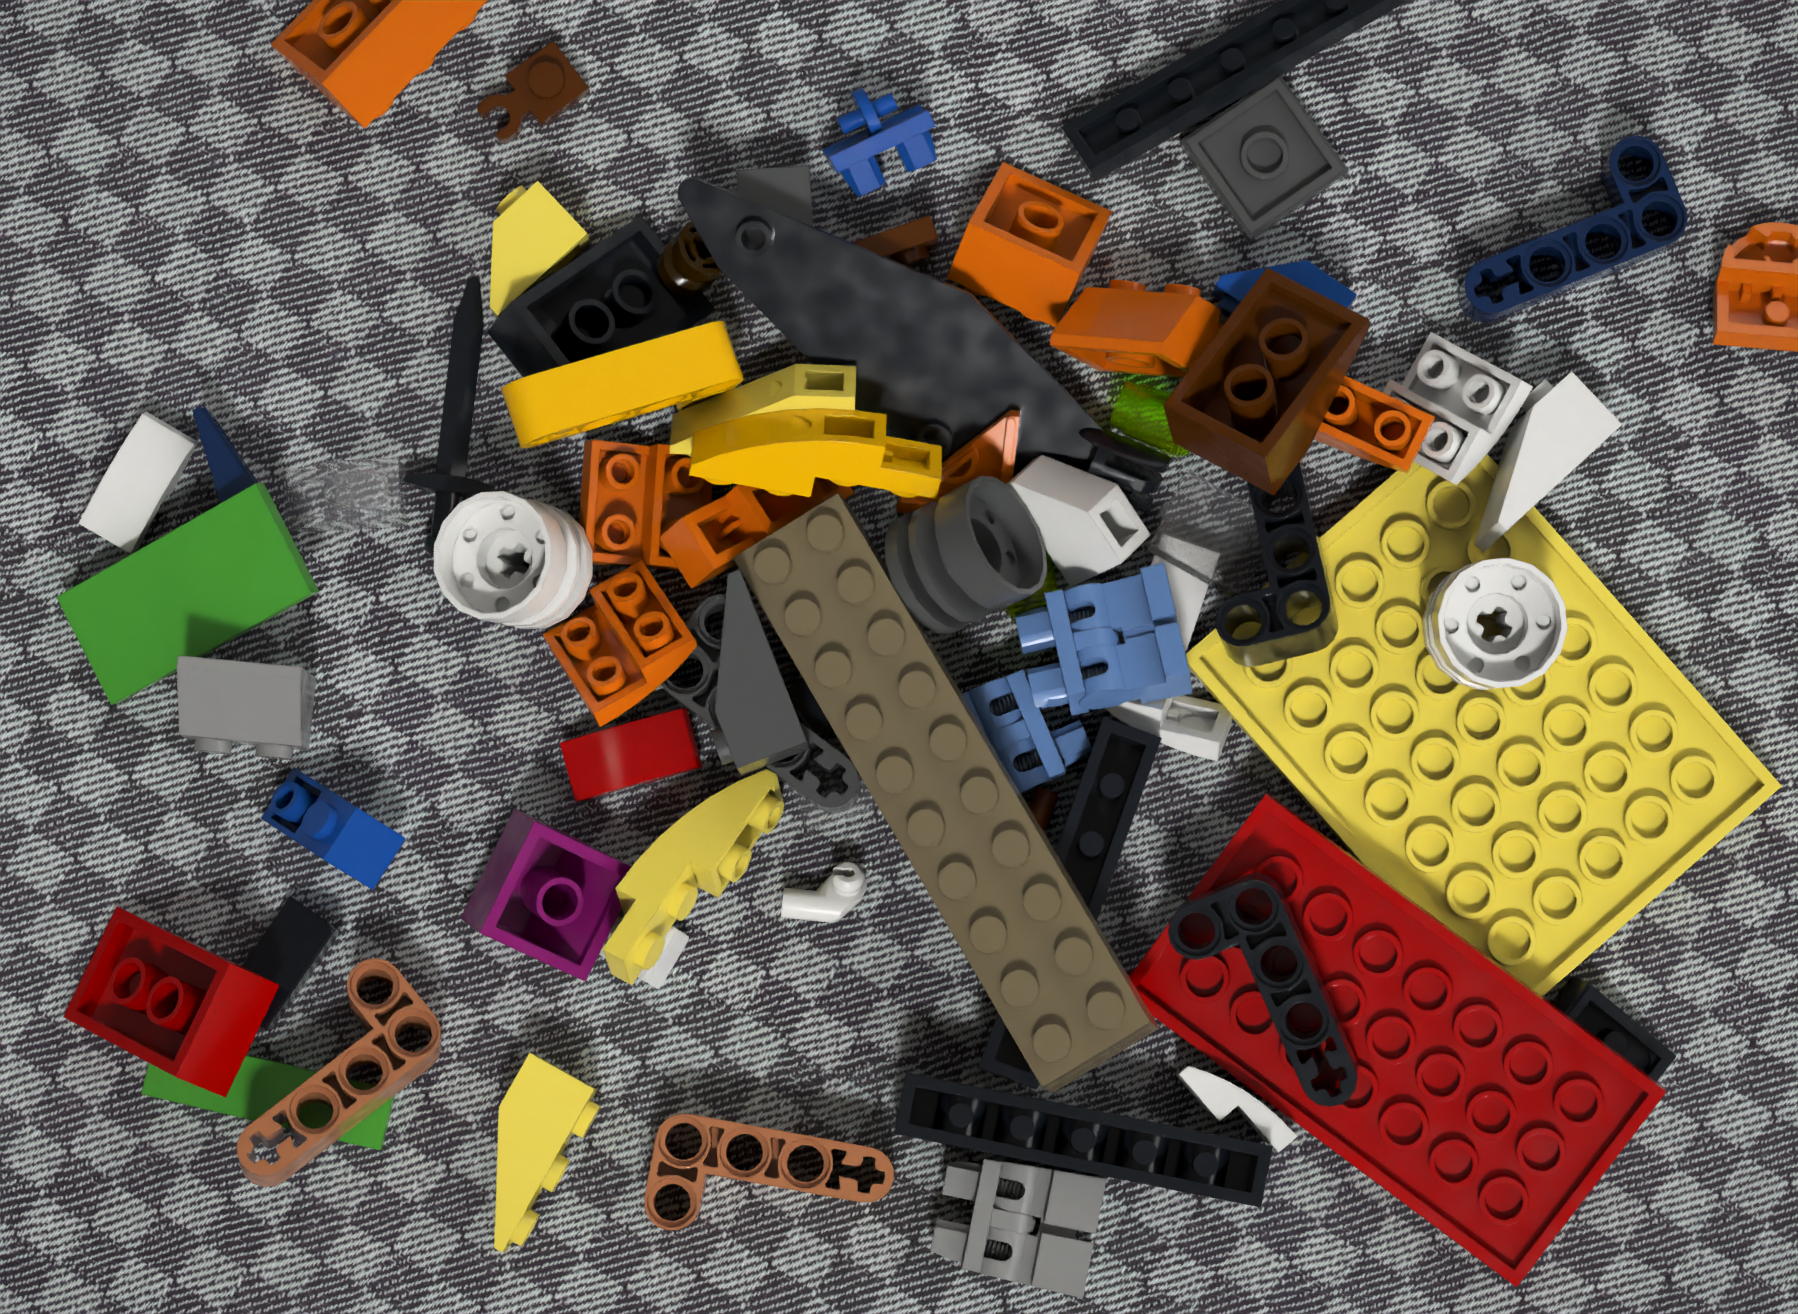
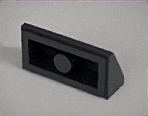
[242,896,341,1032]

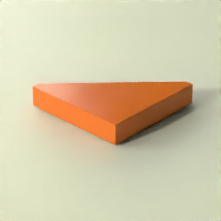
[896,410,1020,513]

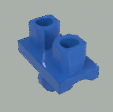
[822,87,937,197]

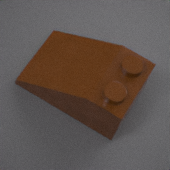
[1163,268,1370,495]

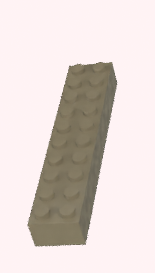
[733,493,1160,1093]

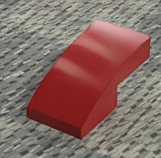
[560,708,703,802]

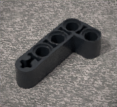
[1215,459,1338,667]
[1168,873,1359,1107]

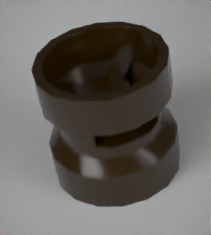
[657,221,723,297]

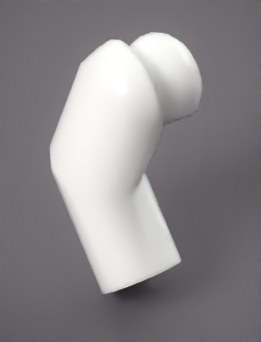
[781,862,867,923]

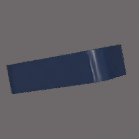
[1458,135,1688,323]

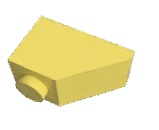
[490,181,591,319]

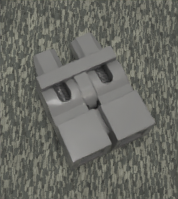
[930,1158,1106,1298]

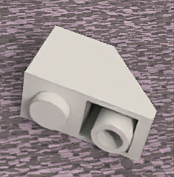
[1006,455,1151,587]

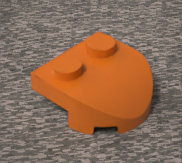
[1713,222,1798,352]

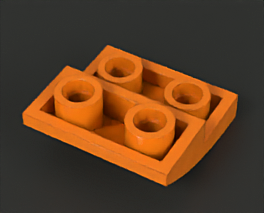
[579,439,713,570]
[542,560,697,727]

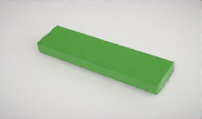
[141,1054,395,1150]

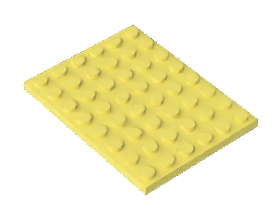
[1186,454,1782,997]

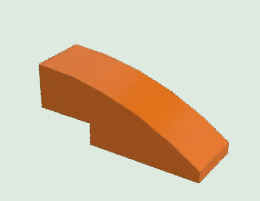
[659,477,855,589]

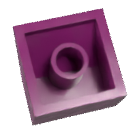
[460,808,632,982]

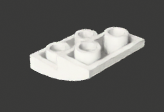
[1382,332,1533,485]

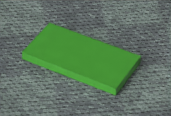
[56,483,319,705]

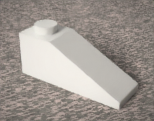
[1475,371,1622,553]

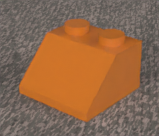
[947,162,1112,328]
[1050,279,1221,378]

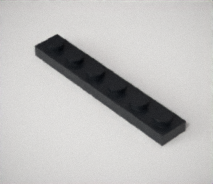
[1061,0,1406,182]

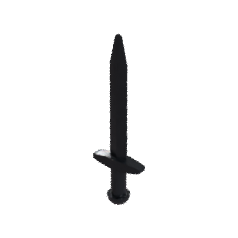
[403,276,495,557]

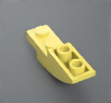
[603,769,784,985]

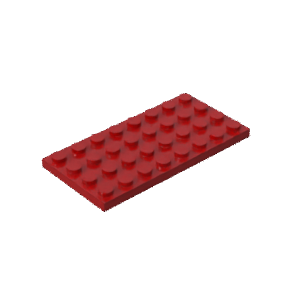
[1129,792,1666,1287]

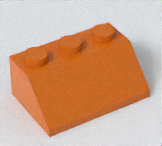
[270,0,488,129]

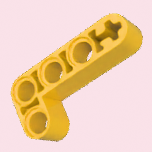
[501,321,744,448]

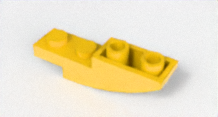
[689,408,942,499]

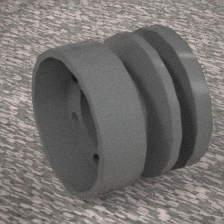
[884,476,1047,634]

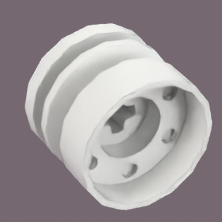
[434,491,593,629]
[1422,558,1568,690]

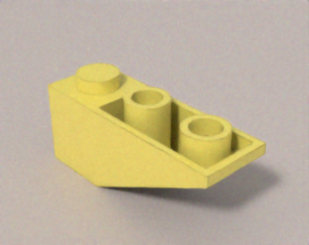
[670,364,856,456]
[494,1053,601,1252]

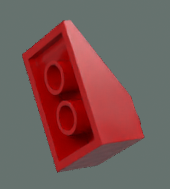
[63,907,280,1098]

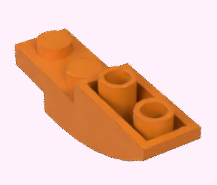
[1217,323,1435,473]

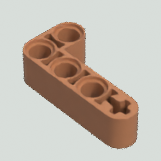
[237,958,442,1187]
[644,1114,894,1230]

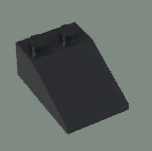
[487,215,716,377]

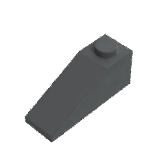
[710,569,810,775]

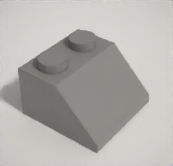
[177,655,316,760]

